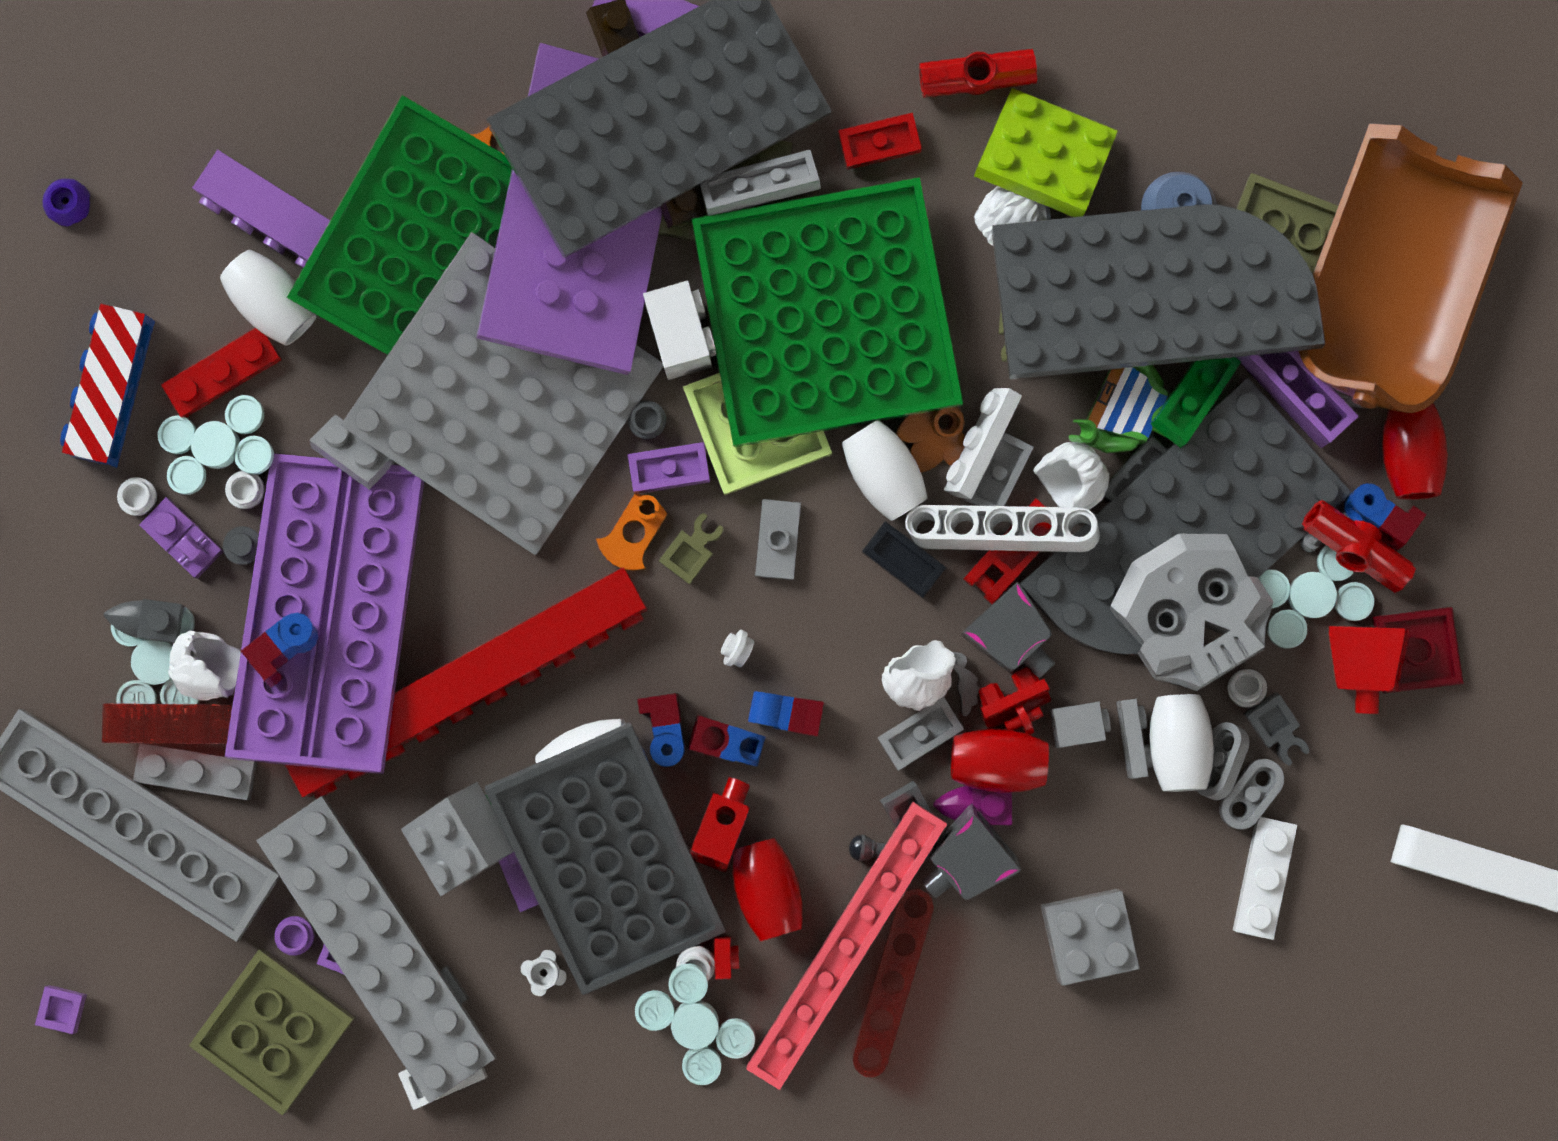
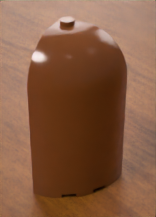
[1298,124,1523,413]

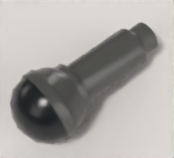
[849,835,886,862]

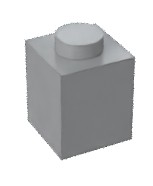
[1049,701,1111,748]

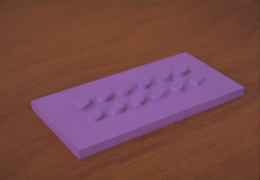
[476,43,662,375]
[225,454,424,774]

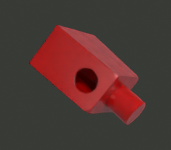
[1329,626,1410,714]
[690,777,750,873]

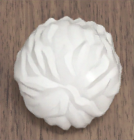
[974,186,1051,246]
[1033,442,1110,510]
[168,631,241,700]
[882,640,956,711]

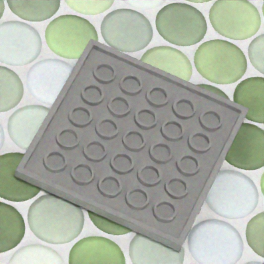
[341,232,663,556]

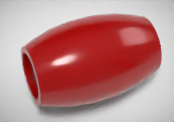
[1383,402,1448,500]
[951,729,1049,793]
[733,838,803,942]

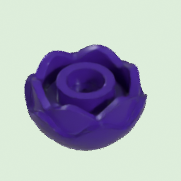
[42,178,90,226]

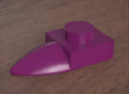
[933,786,1012,825]

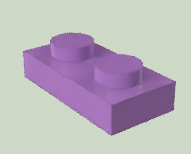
[628,442,710,494]

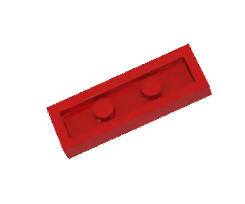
[161,328,282,418]

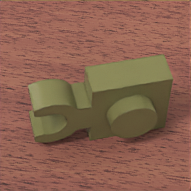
[659,513,724,585]

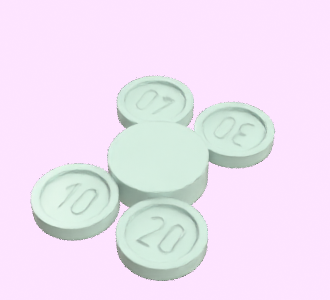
[158,395,274,495]
[1258,545,1374,649]
[111,606,200,719]
[635,963,755,1085]

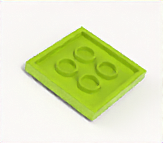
[974,88,1118,217]

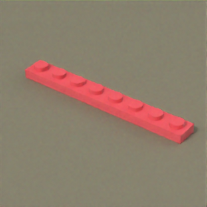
[746,802,947,1090]

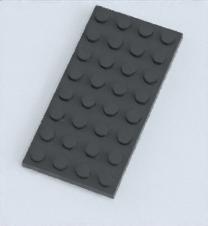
[486,0,832,258]

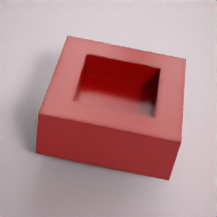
[714,936,739,979]

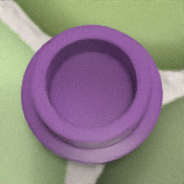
[275,916,315,956]

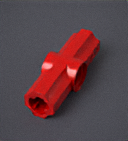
[919,49,1037,98]
[1302,500,1416,593]

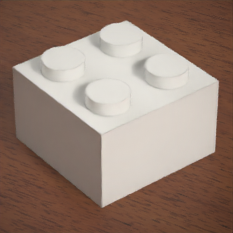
[643,281,716,380]

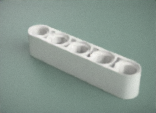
[905,505,1100,552]
[1391,824,1558,913]

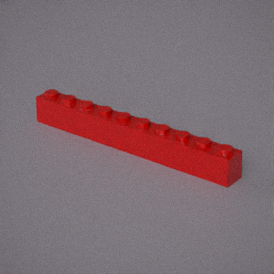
[285,567,648,799]

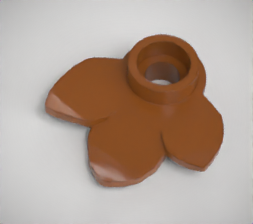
[896,407,965,473]

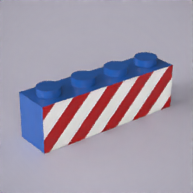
[60,303,155,468]

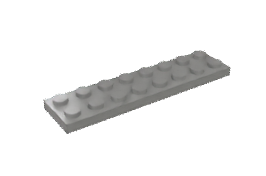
[0,709,280,942]
[256,796,497,1104]

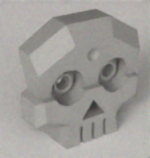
[1109,534,1273,691]

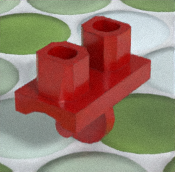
[978,667,1051,735]

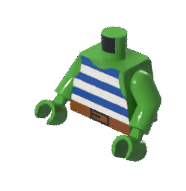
[1069,365,1169,453]

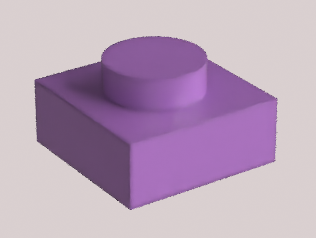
[35,985,87,1034]

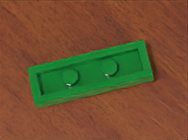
[1151,357,1241,448]

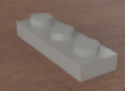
[700,150,821,216]
[133,743,257,800]

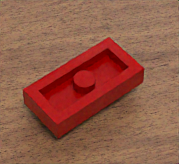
[838,112,922,170]

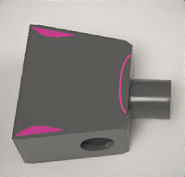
[961,582,1055,679]
[922,803,1021,900]

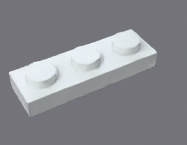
[944,388,1022,499]
[1233,817,1297,940]

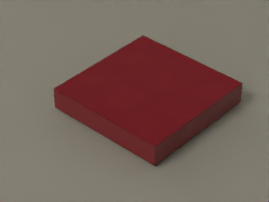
[1372,607,1464,694]

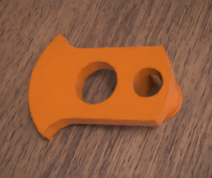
[596,494,668,571]

